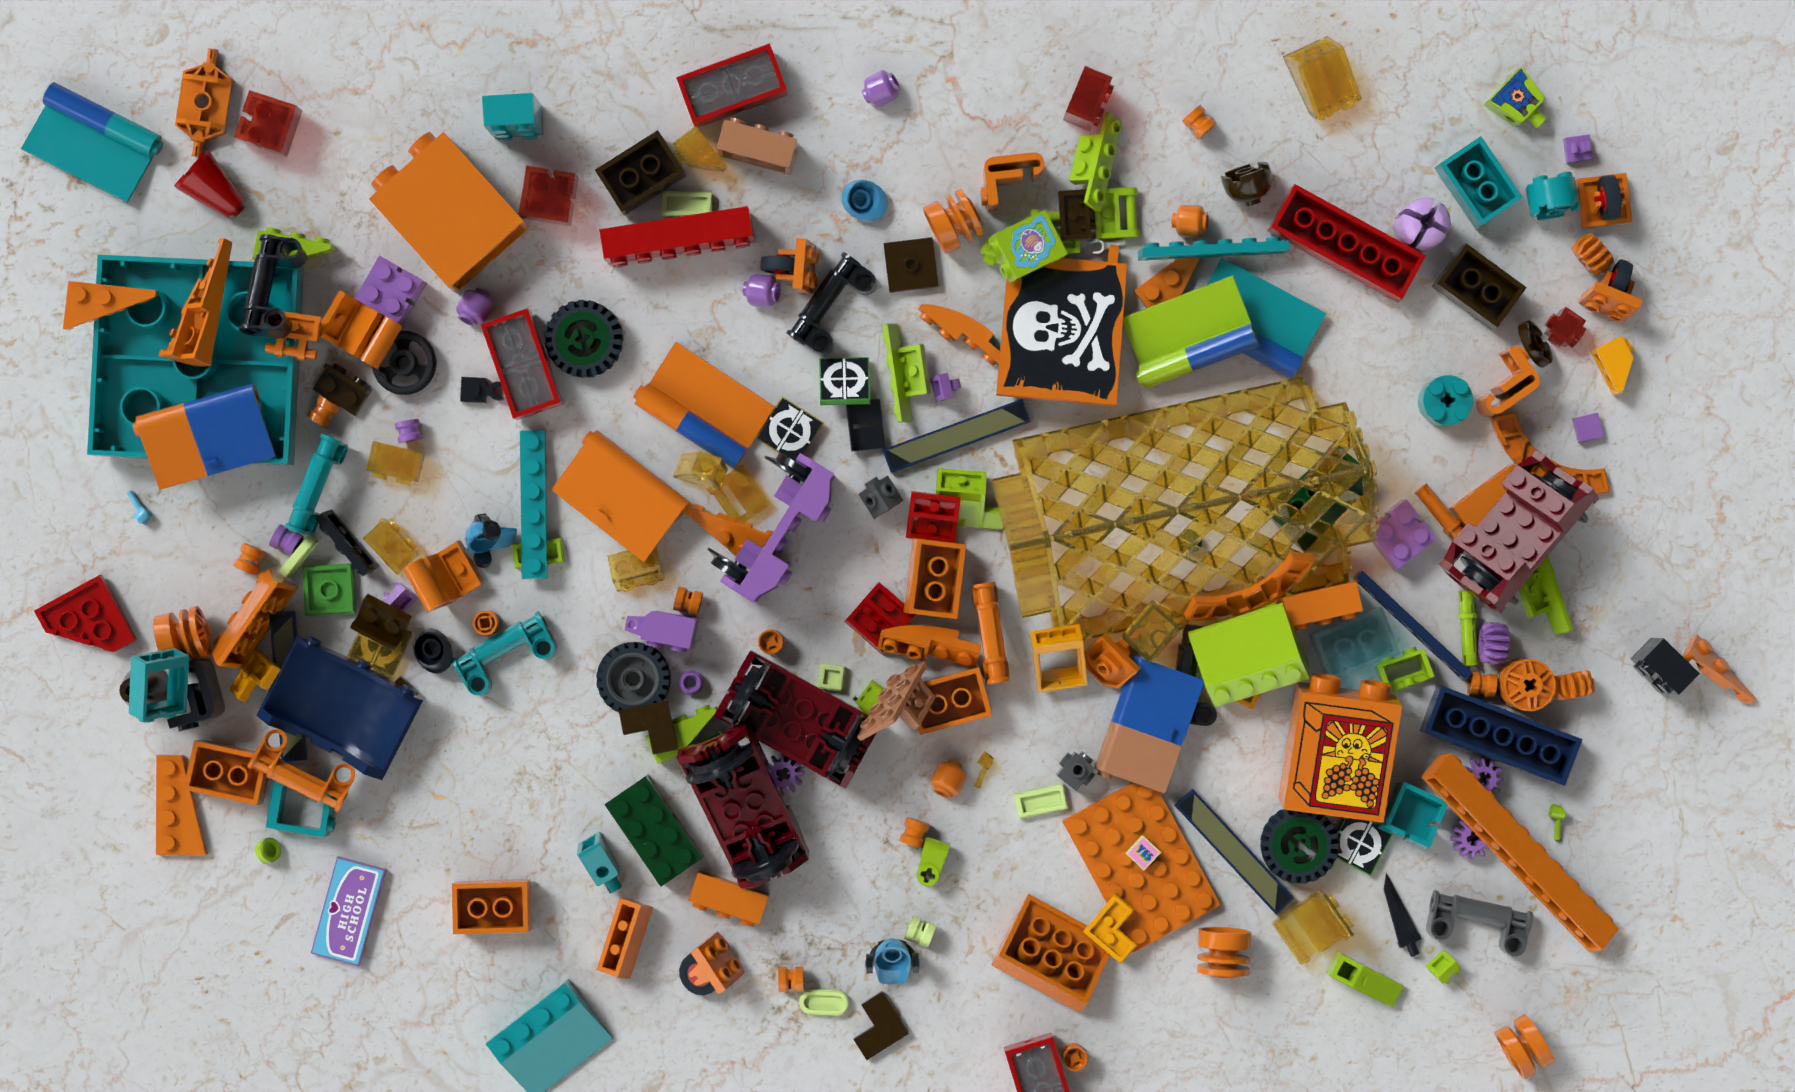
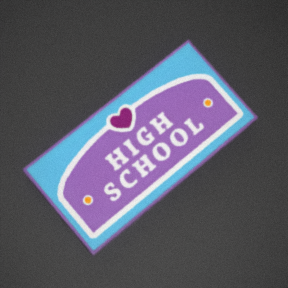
[311,856,386,966]

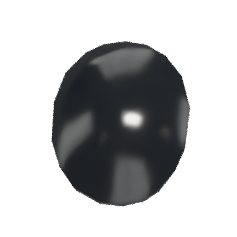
[413,628,453,674]

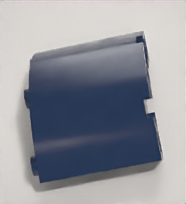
[256,636,423,780]

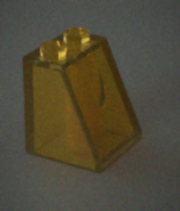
[1283,36,1362,120]

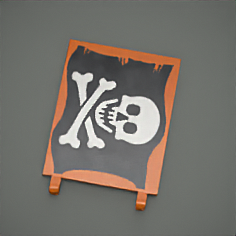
[996,245,1127,407]

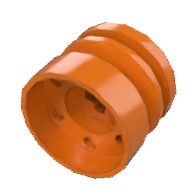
[923,189,984,254]
[153,606,212,660]
[1496,658,1556,711]
[1197,927,1251,979]

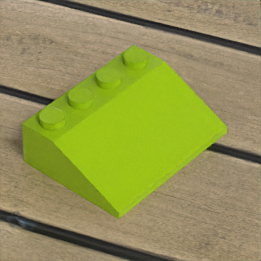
[1188,602,1310,707]

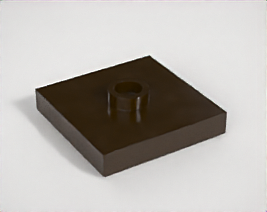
[883,237,938,293]

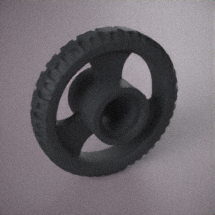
[372,331,437,395]

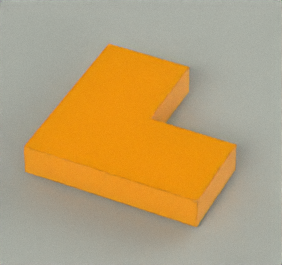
[229,648,281,702]
[1083,893,1137,964]

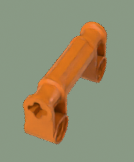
[971,582,1010,684]
[247,729,355,813]

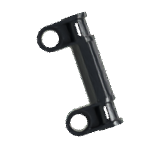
[239,234,307,338]
[786,252,877,356]
[1175,623,1217,726]

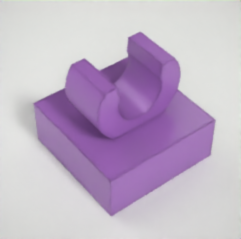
[1563,134,1593,164]
[930,373,961,402]
[383,581,418,612]

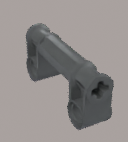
[1426,890,1533,956]

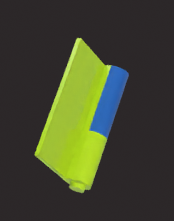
[1123,275,1260,389]

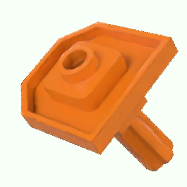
[1084,628,1143,689]

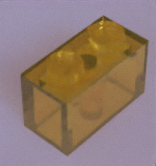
[366,441,425,486]

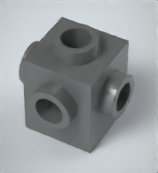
[858,476,904,519]
[1056,751,1095,791]

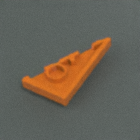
[1133,239,1204,308]
[63,281,158,330]
[686,504,773,556]
[1683,634,1756,705]

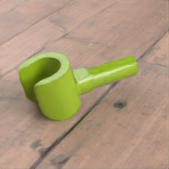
[1548,804,1566,840]

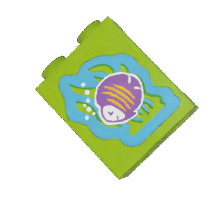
[988,210,1068,284]

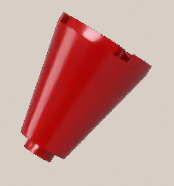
[174,150,245,218]

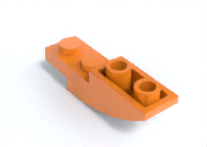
[918,304,1000,366]
[877,625,981,667]

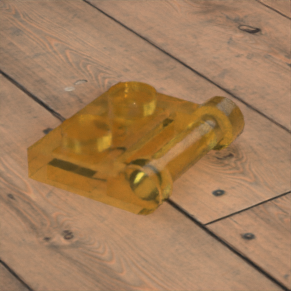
[706,464,771,522]

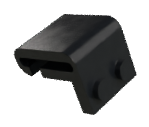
[167,659,225,732]

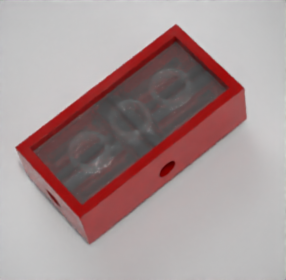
[676,43,788,129]
[480,308,563,420]
[1004,1033,1069,1092]

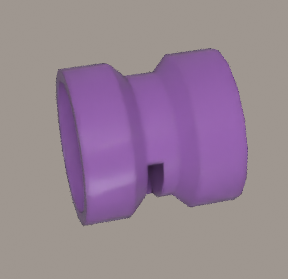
[269,524,304,556]

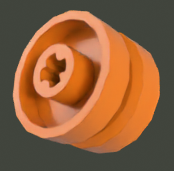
[1495,1014,1555,1080]

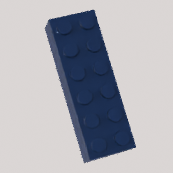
[1419,685,1583,786]

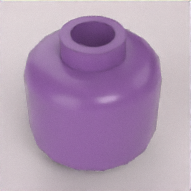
[862,70,900,107]
[742,274,781,307]
[456,288,493,327]

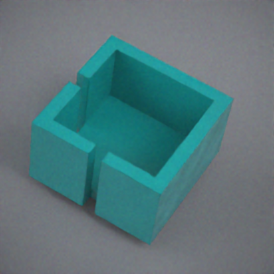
[1378,781,1448,849]

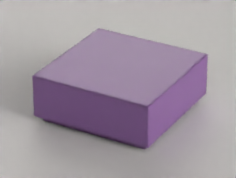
[1572,413,1604,443]

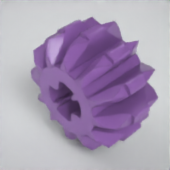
[1477,622,1511,664]
[767,753,805,795]
[1464,757,1504,794]
[1450,819,1489,859]

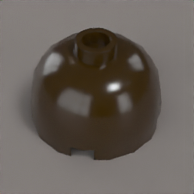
[1221,162,1272,206]

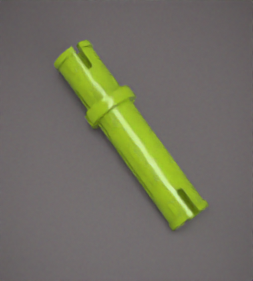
[1458,590,1479,666]

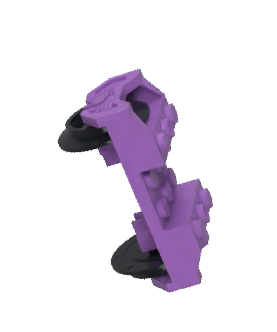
[707,452,835,603]

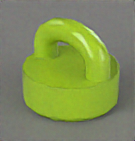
[255,837,281,864]

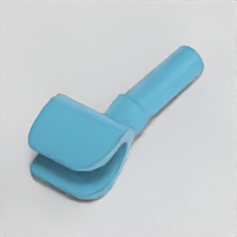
[127,491,152,525]

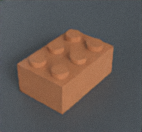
[716,117,798,175]

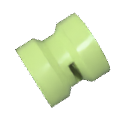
[904,916,936,948]

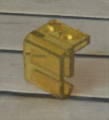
[1271,889,1354,965]

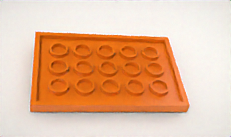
[1062,782,1221,953]

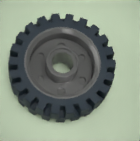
[596,642,671,712]

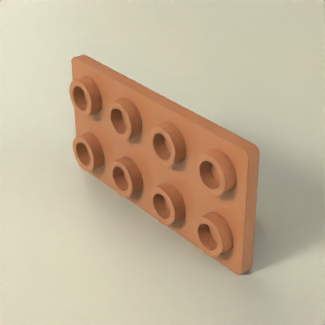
[857,661,936,741]

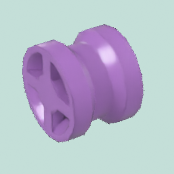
[395,419,423,443]

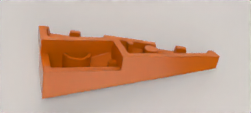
[159,238,233,367]

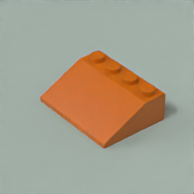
[211,569,299,668]
[991,894,1110,1013]

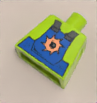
[1484,67,1547,129]

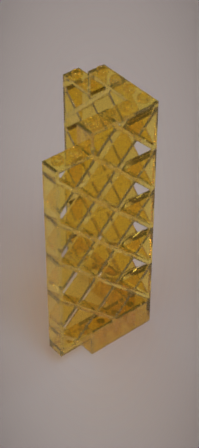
[992,376,1380,640]

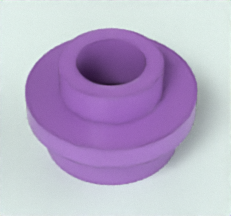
[679,670,704,695]

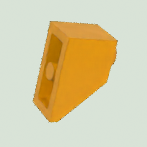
[1590,336,1634,395]

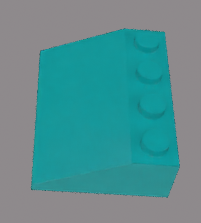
[486,979,613,1092]

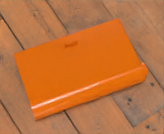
[551,430,691,562]

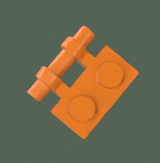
[265,312,322,361]

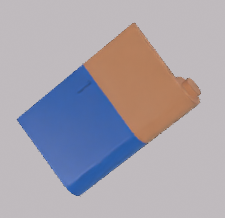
[1095,656,1204,794]

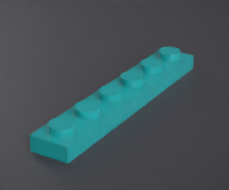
[1137,237,1290,261]
[520,430,548,580]

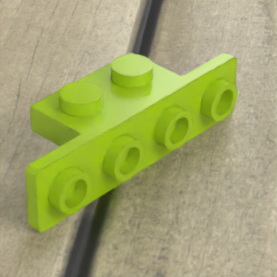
[1069,112,1122,212]
[882,323,931,423]
[1518,556,1573,634]

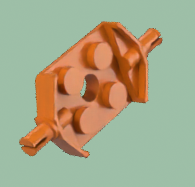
[175,48,235,158]

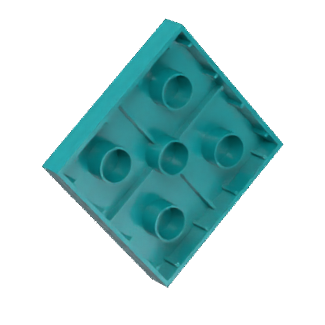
[87,254,304,465]

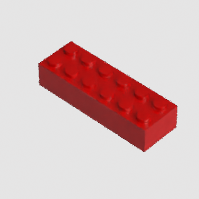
[1267,184,1426,302]
[599,206,755,268]

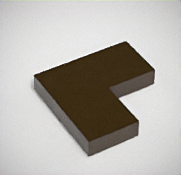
[619,700,678,755]
[853,991,909,1060]

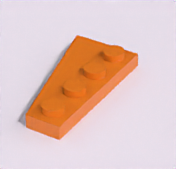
[156,755,208,855]

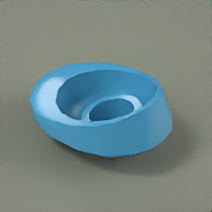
[841,180,888,222]

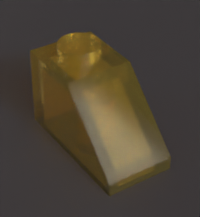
[672,126,727,172]
[673,451,728,491]

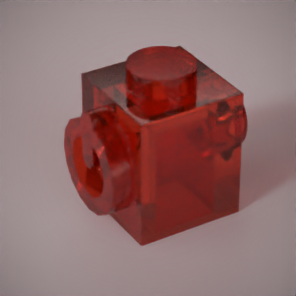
[1544,307,1586,348]

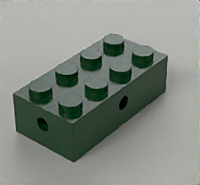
[604,775,704,887]

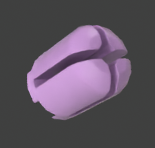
[1392,197,1451,252]

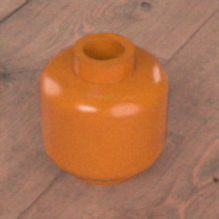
[1171,205,1209,238]
[931,760,967,799]

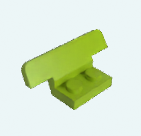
[936,468,1008,529]

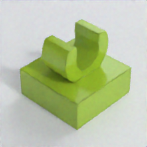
[1425,950,1461,984]

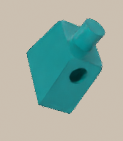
[577,832,622,893]

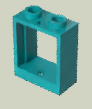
[129,648,189,723]
[266,780,338,837]

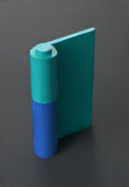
[21,82,164,203]
[1207,257,1327,379]

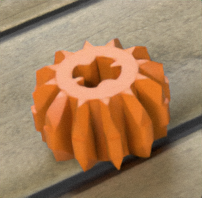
[1572,233,1614,276]
[1554,670,1595,701]

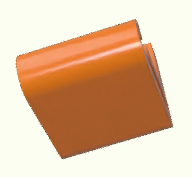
[980,152,1044,212]
[320,290,403,369]
[1476,344,1540,417]
[403,540,485,613]

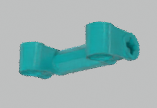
[284,433,348,535]
[452,611,558,696]

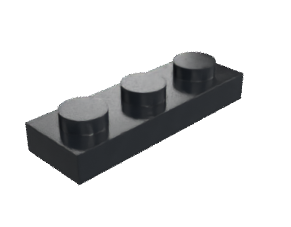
[315,509,379,577]

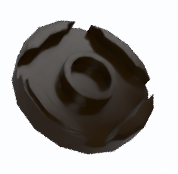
[1518,320,1553,368]

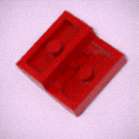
[906,491,961,543]
[844,582,916,654]

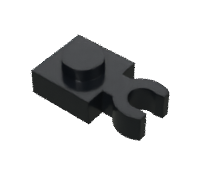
[460,377,504,403]

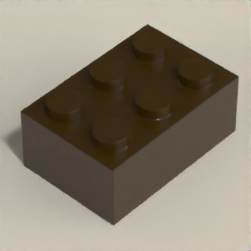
[595,130,686,216]
[1432,243,1527,330]

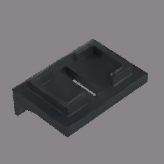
[846,399,885,452]

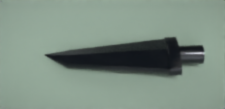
[1383,873,1422,957]

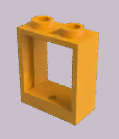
[1030,624,1087,693]

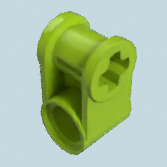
[917,837,950,887]

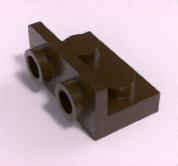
[1058,189,1095,242]
[313,362,372,416]
[350,594,412,650]

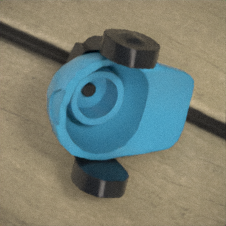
[465,513,517,568]
[865,938,920,984]

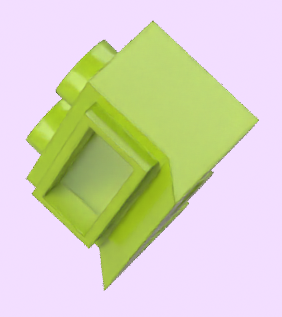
[1375,647,1435,693]

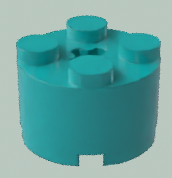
[1525,171,1581,220]
[1418,375,1473,427]

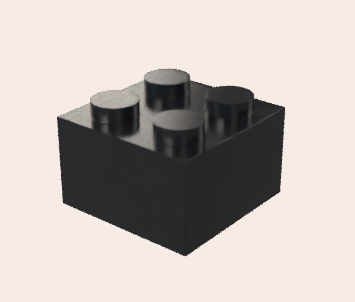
[1630,638,1700,695]

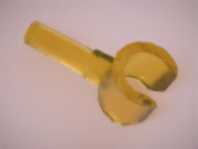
[975,752,993,788]

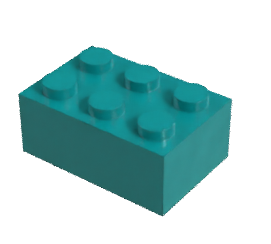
[482,93,544,142]
[1434,136,1523,229]

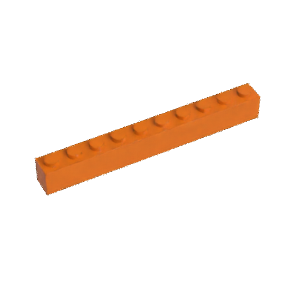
[1421,753,1619,952]

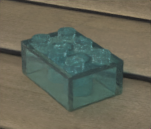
[1309,607,1401,678]

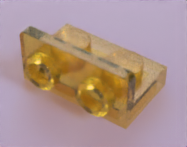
[363,518,420,575]
[607,547,665,592]

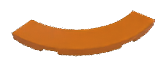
[1490,412,1610,494]
[1184,551,1315,621]

